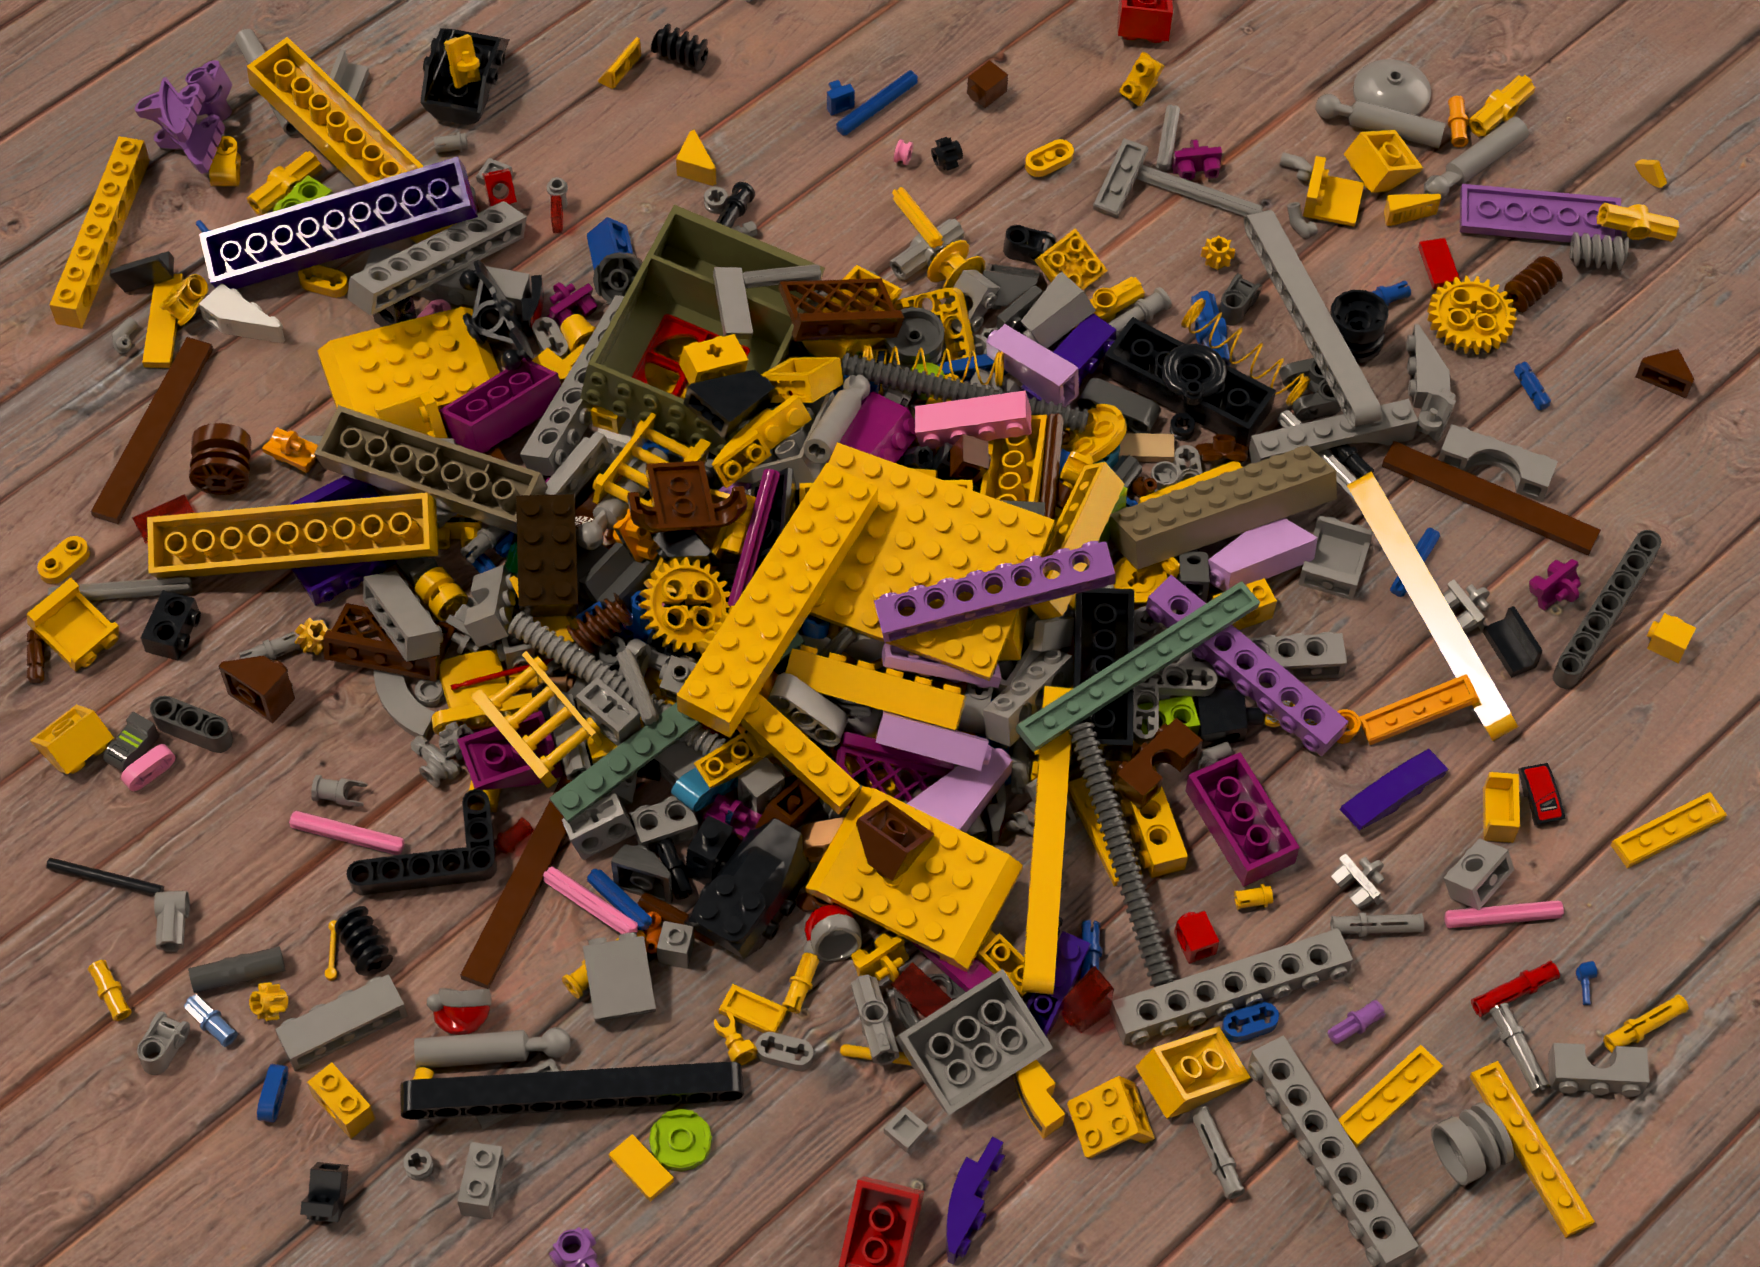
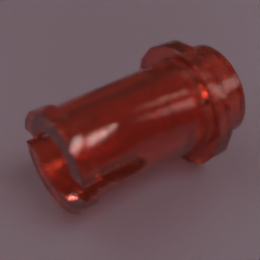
[495,817,534,854]

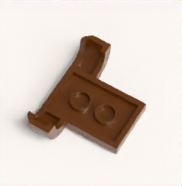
[627,461,748,532]

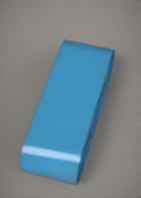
[671,768,738,812]

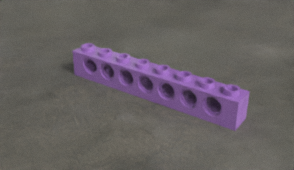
[874,541,1115,643]
[1145,575,1349,757]

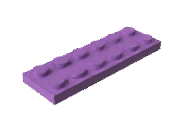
[1460,184,1622,242]

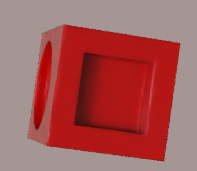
[482,168,517,207]
[1174,911,1219,964]

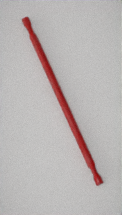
[450,658,554,690]

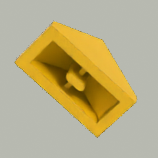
[676,130,717,186]

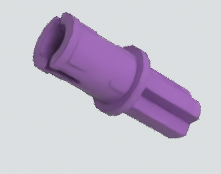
[1327,1000,1385,1044]

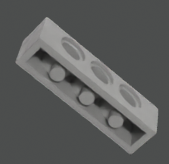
[983,649,1073,747]

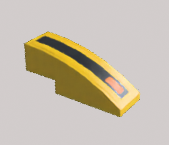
[1013,1060,1065,1139]

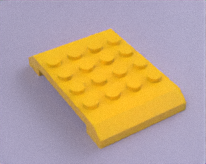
[317,307,500,419]
[805,786,1023,972]

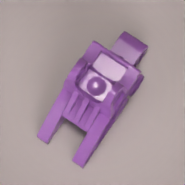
[134,60,232,174]

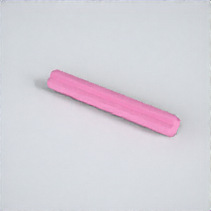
[289,811,405,855]
[543,867,638,934]
[1444,900,1564,928]

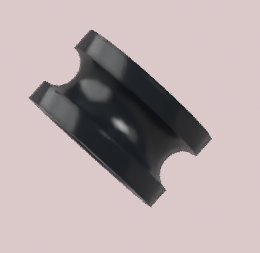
[1169,413,1195,441]

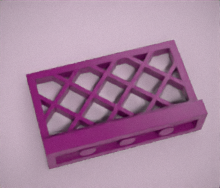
[834,732,955,809]

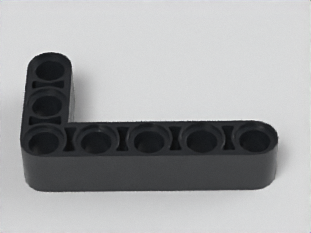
[346,789,497,895]

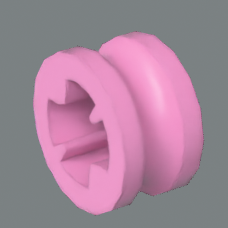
[894,139,913,165]

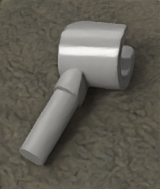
[1005,812,1033,836]

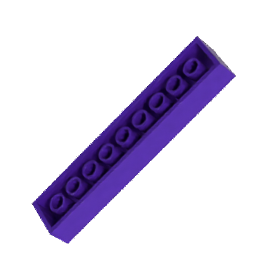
[199,156,478,289]

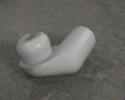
[1287,202,1318,239]

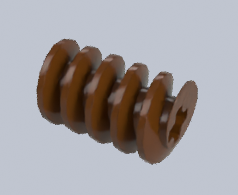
[1504,256,1563,313]
[566,592,633,653]

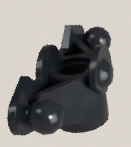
[459,260,534,371]

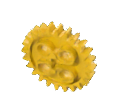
[1427,276,1517,355]
[638,557,731,653]

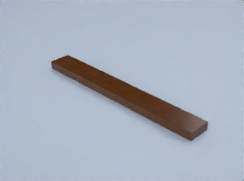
[91,337,213,524]
[1382,441,1601,556]
[460,774,572,989]

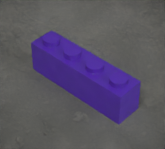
[1021,313,1116,403]

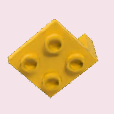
[1303,156,1364,226]
[377,391,448,438]
[1067,1076,1155,1158]

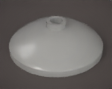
[1353,59,1431,116]

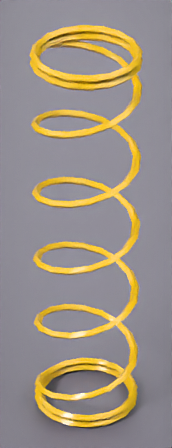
[1181,298,1310,406]
[863,344,1004,387]

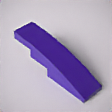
[1339,749,1449,831]

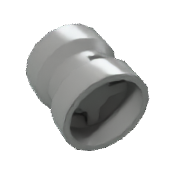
[1151,461,1179,492]

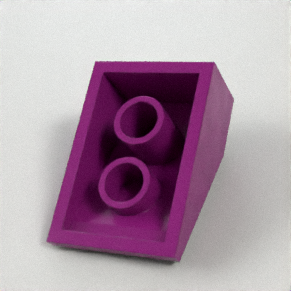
[457,711,563,790]

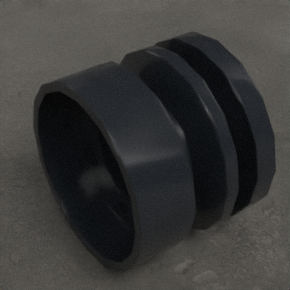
[1330,290,1388,363]

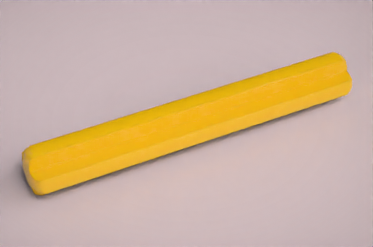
[892,187,943,248]

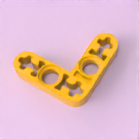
[893,287,976,361]

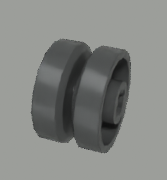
[884,307,945,370]

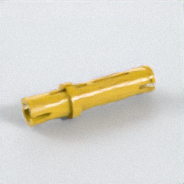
[1603,994,1689,1053]

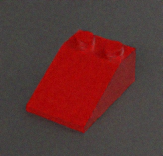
[1117,0,1173,43]
[838,1176,925,1267]

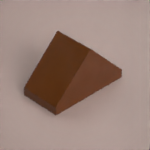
[1635,349,1694,398]

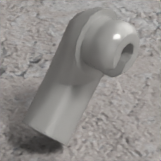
[1280,152,1313,181]
[112,317,138,353]
[1197,742,1232,770]

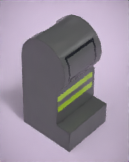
[103,712,159,772]

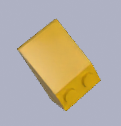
[1135,1026,1251,1119]

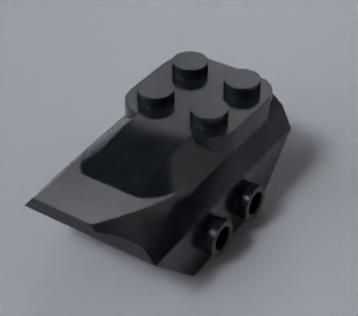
[420,28,510,125]
[683,818,811,959]

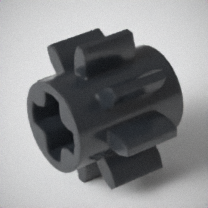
[931,137,963,171]

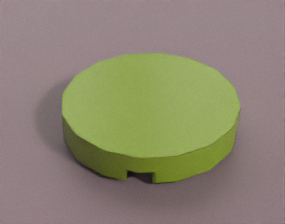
[649,1109,712,1172]

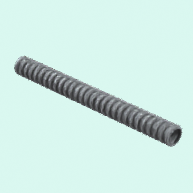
[508,611,727,756]

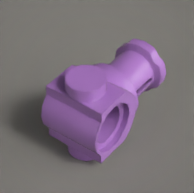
[548,1227,599,1267]

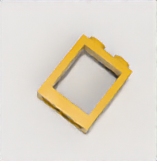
[761,357,844,403]

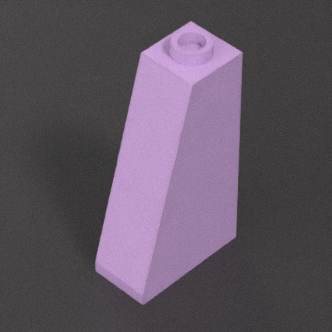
[986,324,1079,407]
[1208,518,1318,592]
[876,710,992,771]
[907,745,1013,833]

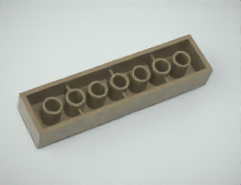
[314,405,548,534]
[1109,445,1337,570]

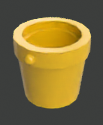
[560,314,596,352]

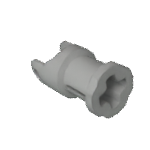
[311,775,368,807]

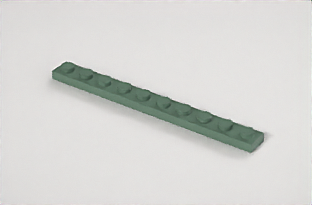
[1015,581,1260,752]
[550,633,805,823]

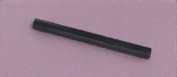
[46,857,164,896]

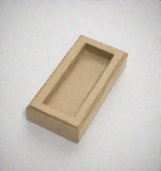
[1119,433,1175,463]

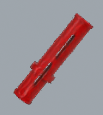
[1471,961,1560,1017]

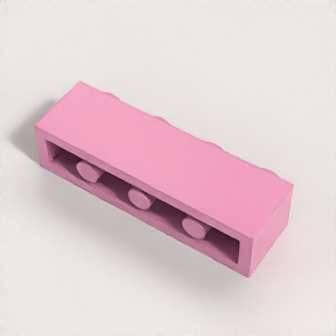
[915,391,1032,449]

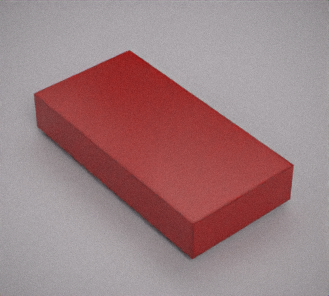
[1418,238,1460,289]

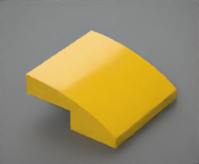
[439,649,507,708]

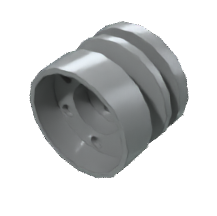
[1431,1102,1514,1185]

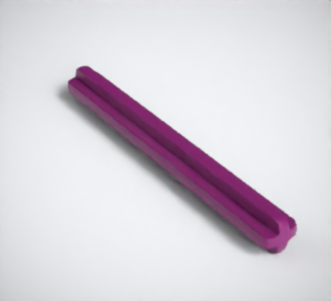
[728,469,780,607]

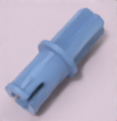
[184,995,238,1047]

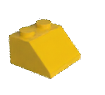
[1344,130,1423,193]
[30,704,114,774]

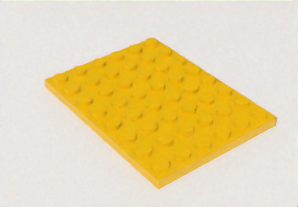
[809,442,1055,681]

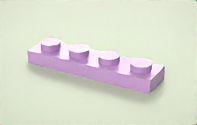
[882,643,1001,688]

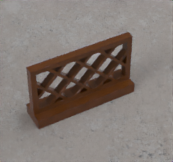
[778,278,904,341]
[323,603,457,682]

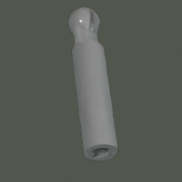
[1315,94,1446,149]
[1424,117,1529,200]
[804,374,870,464]
[576,447,669,550]
[414,1027,571,1069]

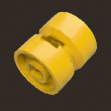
[415,567,468,621]

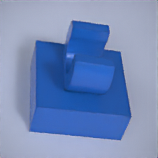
[827,80,855,116]

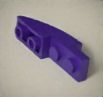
[1026,931,1091,1038]
[946,1136,1005,1265]

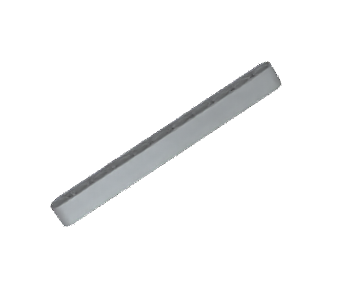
[1244,209,1382,427]

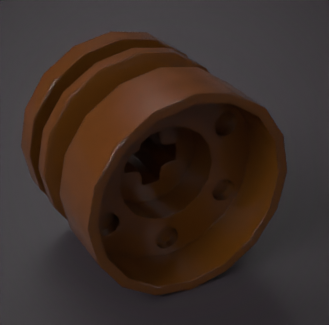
[189,423,252,495]

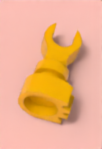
[714,1013,758,1066]

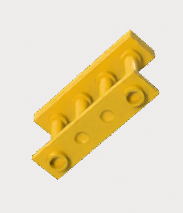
[592,412,711,533]
[471,651,603,788]

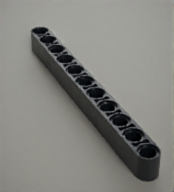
[400,1062,744,1120]

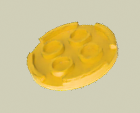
[1061,404,1127,463]

